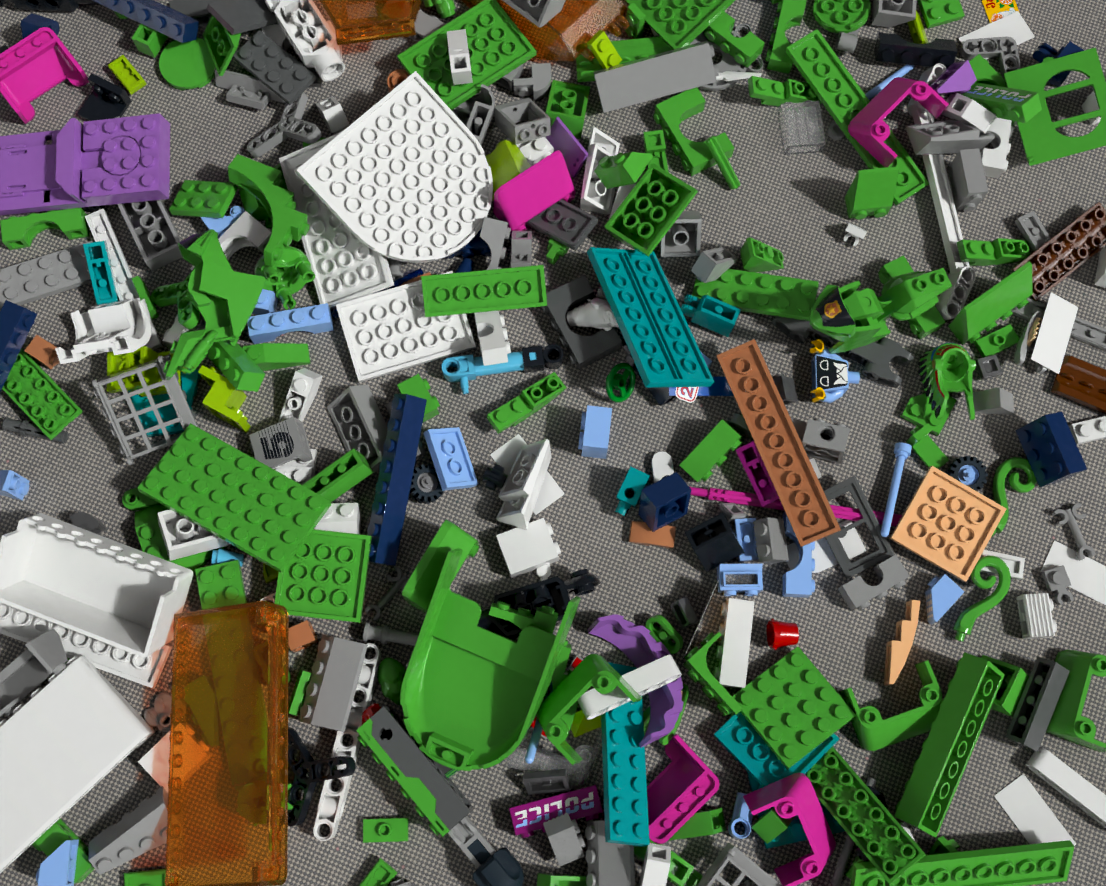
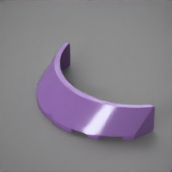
[587,614,683,748]

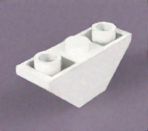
[941,93,997,134]

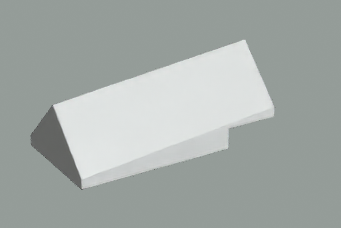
[580,127,620,215]
[496,439,552,530]

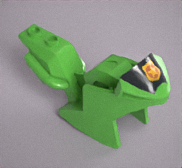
[163,229,266,380]
[809,268,952,354]

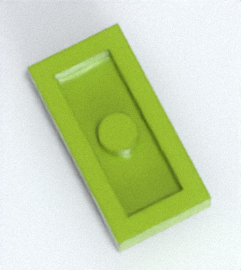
[587,30,622,69]

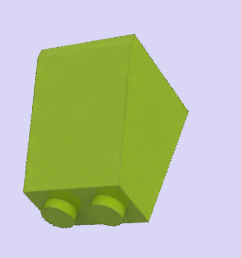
[485,140,531,201]

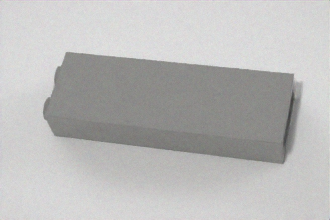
[593,41,719,113]

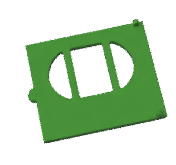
[1003,47,1106,166]

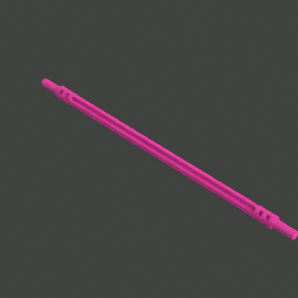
[690,487,902,527]

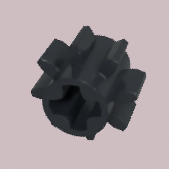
[482,464,508,491]

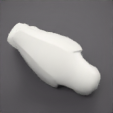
[567,298,619,331]

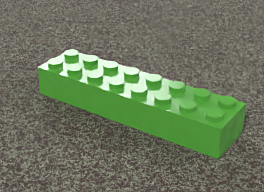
[894,652,1005,838]

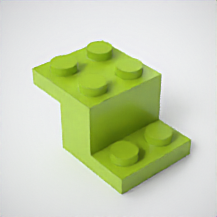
[107,346,180,397]
[198,365,251,433]

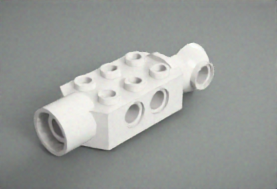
[264,0,345,81]

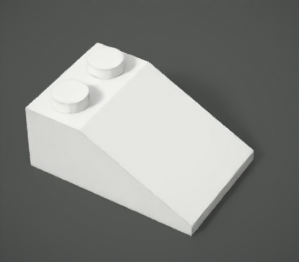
[314,503,361,534]

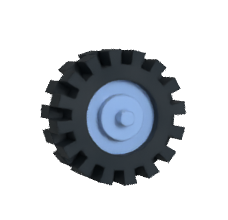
[946,456,988,492]

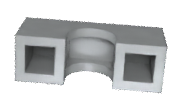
[838,555,910,611]

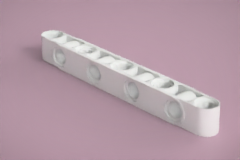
[313,643,382,841]

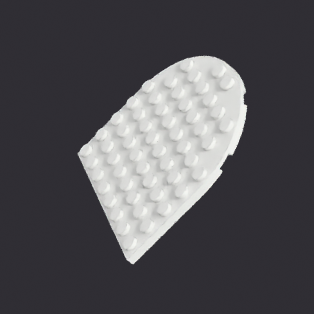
[296,71,493,263]

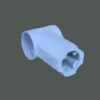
[728,792,753,839]

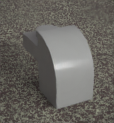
[513,63,551,101]
[511,231,532,268]

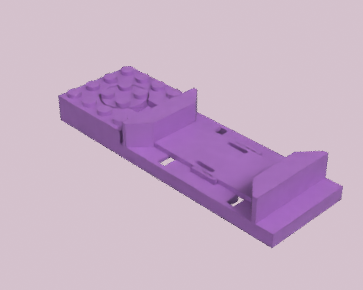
[0,113,170,216]

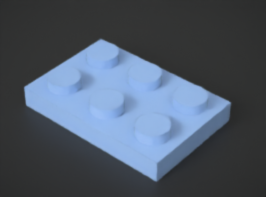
[423,427,479,491]

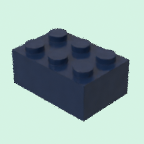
[1015,411,1087,488]

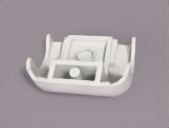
[55,298,152,364]

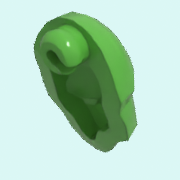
[377,658,406,705]

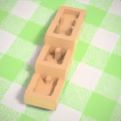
[884,600,920,686]

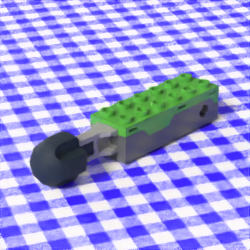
[356,703,524,886]

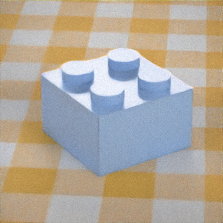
[578,405,612,459]

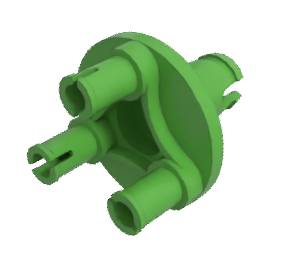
[254,246,315,310]

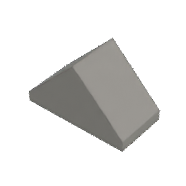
[973,387,1014,415]

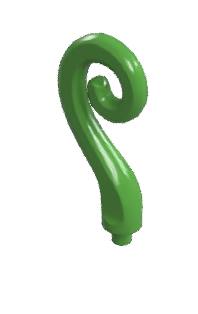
[991,457,1037,537]
[953,555,1011,642]

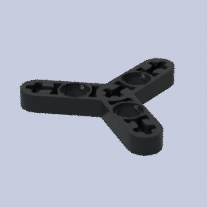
[275,727,356,827]

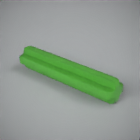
[705,136,740,190]

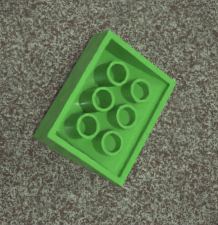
[604,163,698,257]
[948,261,1033,345]

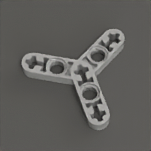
[247,92,322,158]

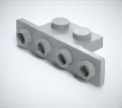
[215,69,286,110]

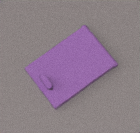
[546,117,588,178]

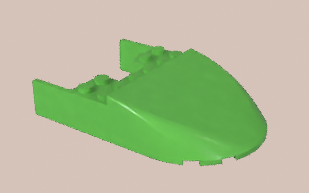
[400,548,581,771]

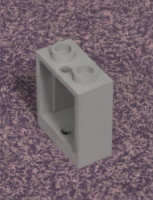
[494,98,551,145]

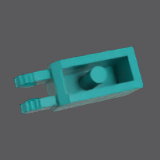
[680,294,741,337]

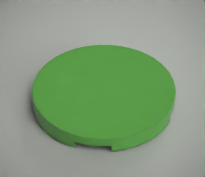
[813,0,871,33]
[159,37,216,90]

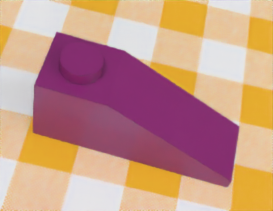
[736,441,779,507]

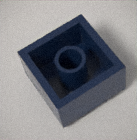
[638,472,692,532]

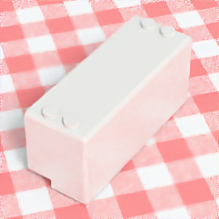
[0,513,193,658]

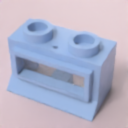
[717,564,763,596]

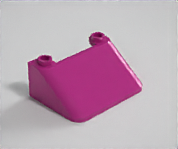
[0,27,89,124]
[493,150,576,237]
[647,734,719,844]

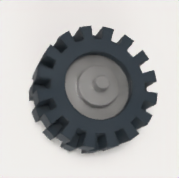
[409,464,444,504]

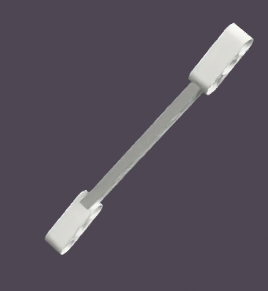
[907,63,976,321]

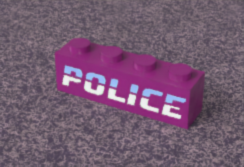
[509,785,603,838]

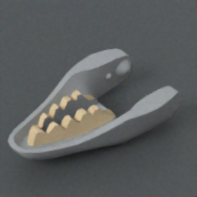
[1014,311,1048,374]

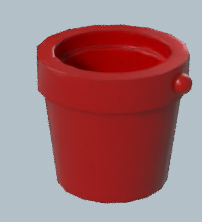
[766,618,799,650]

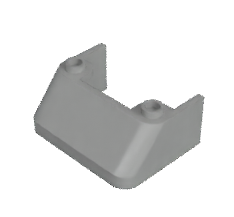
[0,628,68,717]

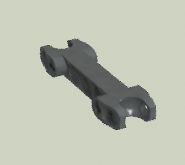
[772,316,914,388]

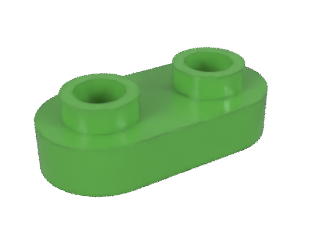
[122,488,161,511]
[645,615,683,654]

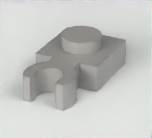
[1041,565,1074,605]

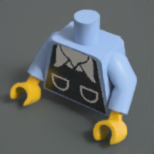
[810,339,860,403]

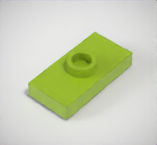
[107,55,147,95]

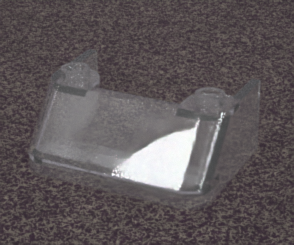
[504,726,602,790]

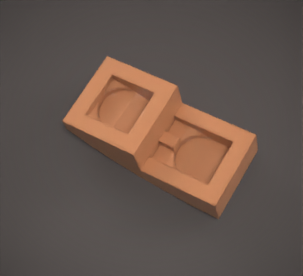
[629,521,676,549]

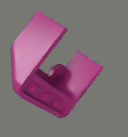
[848,77,949,168]
[743,773,836,886]

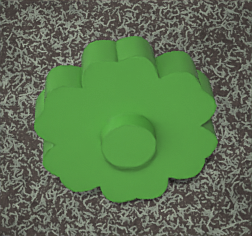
[423,0,456,18]

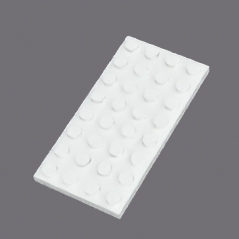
[279,132,394,309]

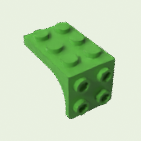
[683,632,743,717]

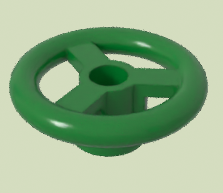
[606,363,636,403]

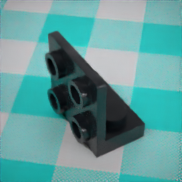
[78,73,132,121]

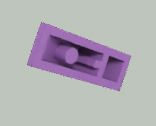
[930,60,977,95]

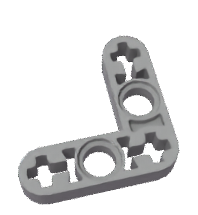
[959,36,1021,80]

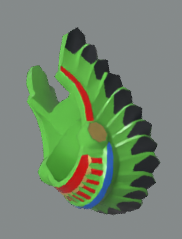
[918,343,976,420]

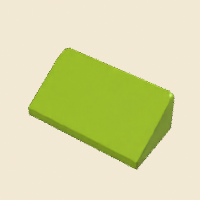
[907,11,928,44]

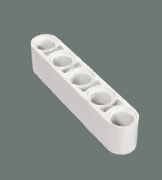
[577,655,682,720]
[1026,747,1106,828]

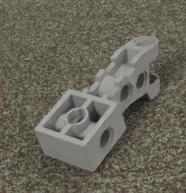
[729,414,850,464]

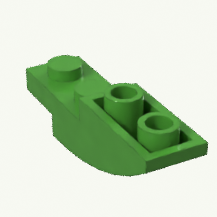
[748,76,822,107]
[957,238,1030,266]
[486,372,566,434]
[634,838,703,886]

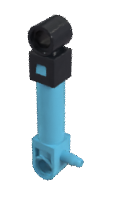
[441,344,563,394]

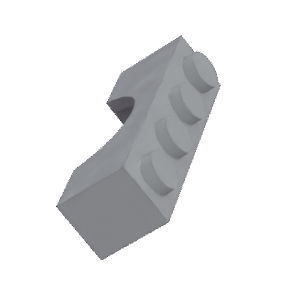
[480,217,511,270]

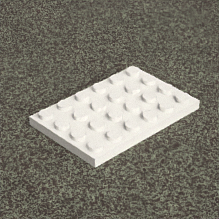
[336,271,476,383]

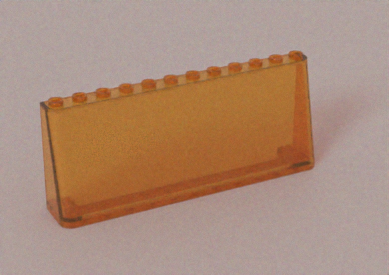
[165,601,289,886]

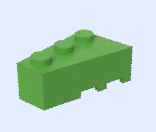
[679,419,744,482]

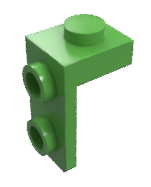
[906,423,949,469]

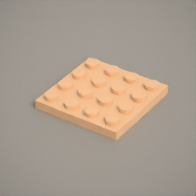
[889,466,1006,582]

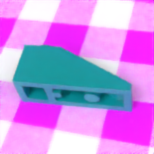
[83,240,118,305]

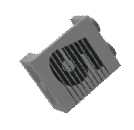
[249,416,313,469]

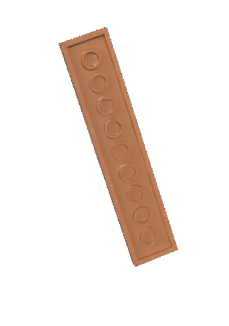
[716,339,841,547]

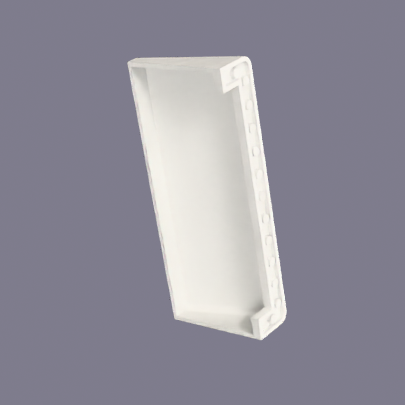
[0,656,156,874]

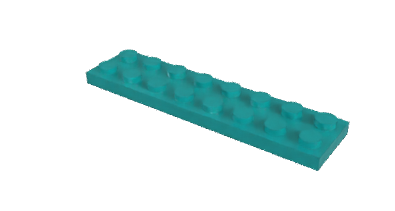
[601,662,650,847]

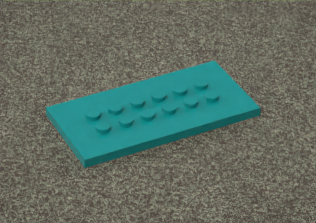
[587,247,714,388]

